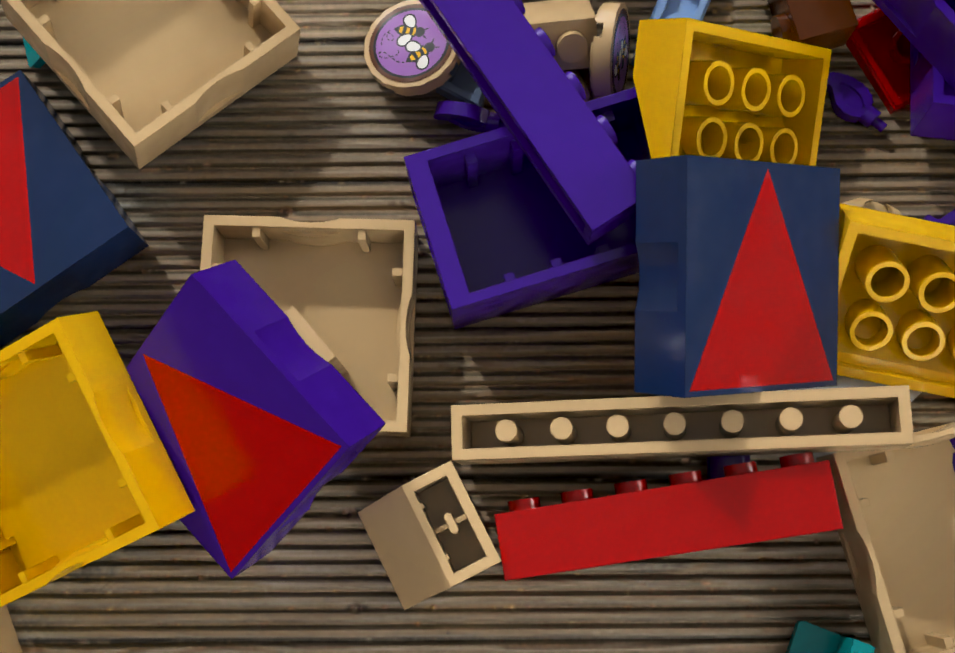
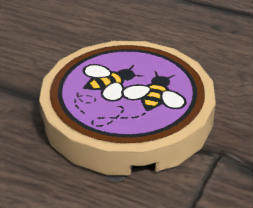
[364,0,460,96]
[590,2,630,99]

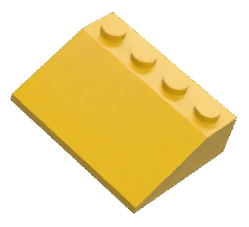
[633,18,832,166]
[837,203,955,398]

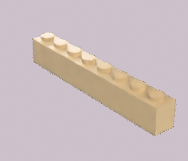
[451,385,914,465]

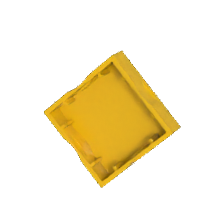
[0,311,195,607]

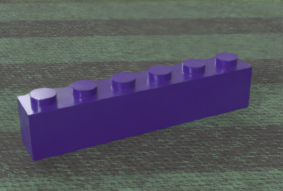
[419,0,636,245]

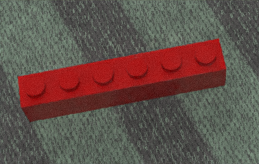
[494,452,844,581]

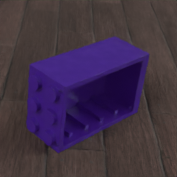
[404,87,651,329]

